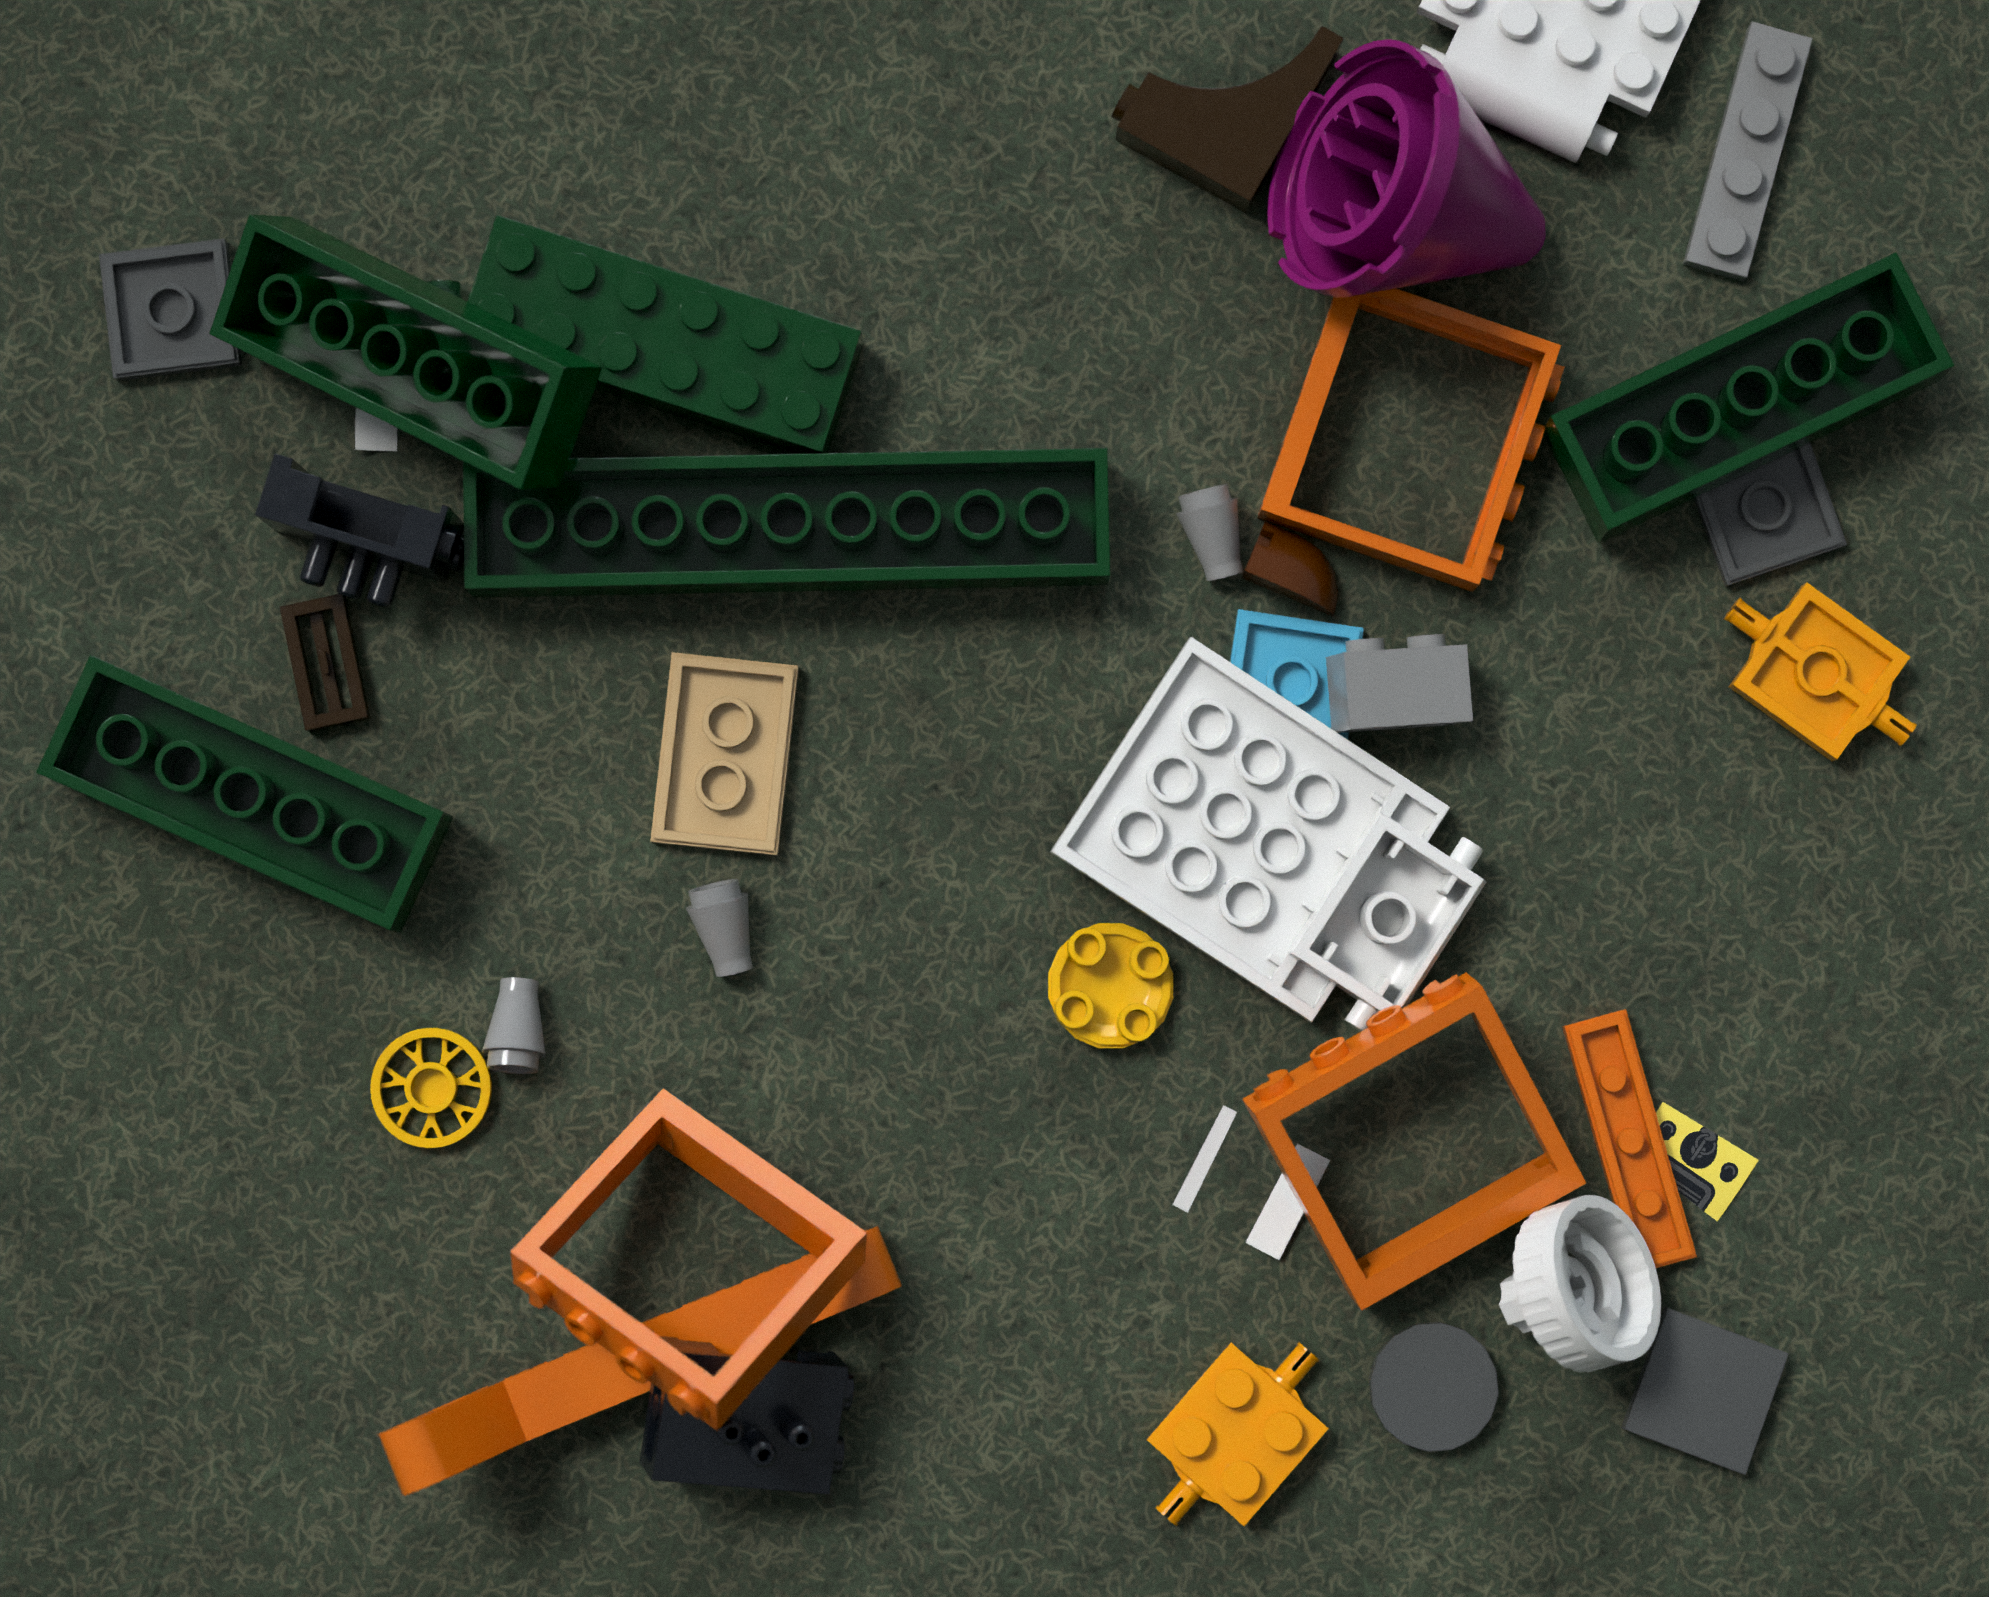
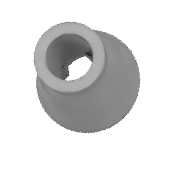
[1176,484,1244,581]
[686,879,753,977]
[482,977,546,1074]

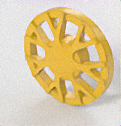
[370,1028,492,1148]

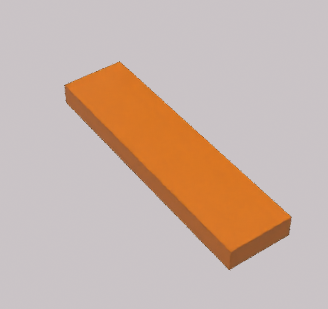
[1562,1009,1697,1268]

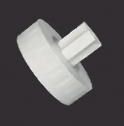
[1499,1195,1661,1373]

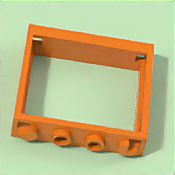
[1257,288,1565,592]
[1242,973,1586,1311]
[511,1088,867,1431]

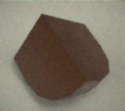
[1241,521,1339,617]

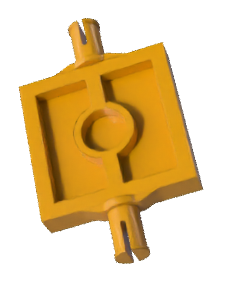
[1724,582,1917,761]
[1147,1342,1329,1526]

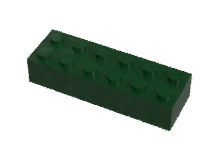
[209,214,603,489]
[467,215,864,454]
[1543,252,1955,544]
[36,655,453,933]

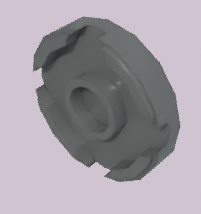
[1369,1322,1499,1452]

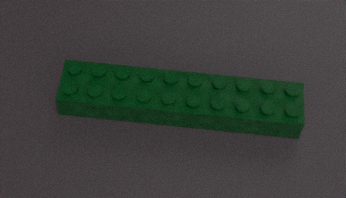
[463,448,1110,598]

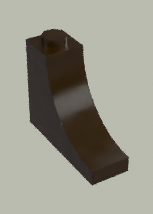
[1111,26,1344,213]

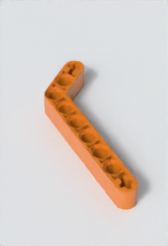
[378,1226,902,1495]

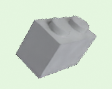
[1326,634,1473,733]

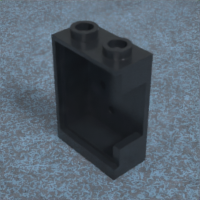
[255,454,464,608]
[639,1336,854,1494]

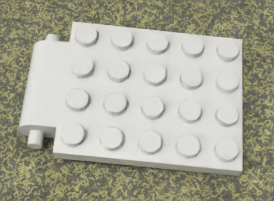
[1417,0,1701,163]
[1050,637,1486,1031]

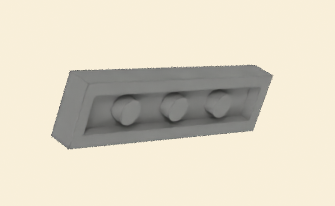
[1683,21,1812,281]

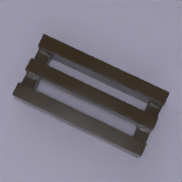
[280,594,371,732]

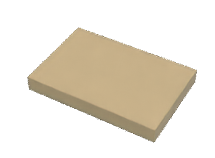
[650,652,799,856]

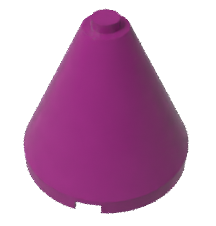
[1268,39,1546,298]

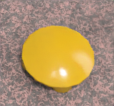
[1048,923,1173,1049]

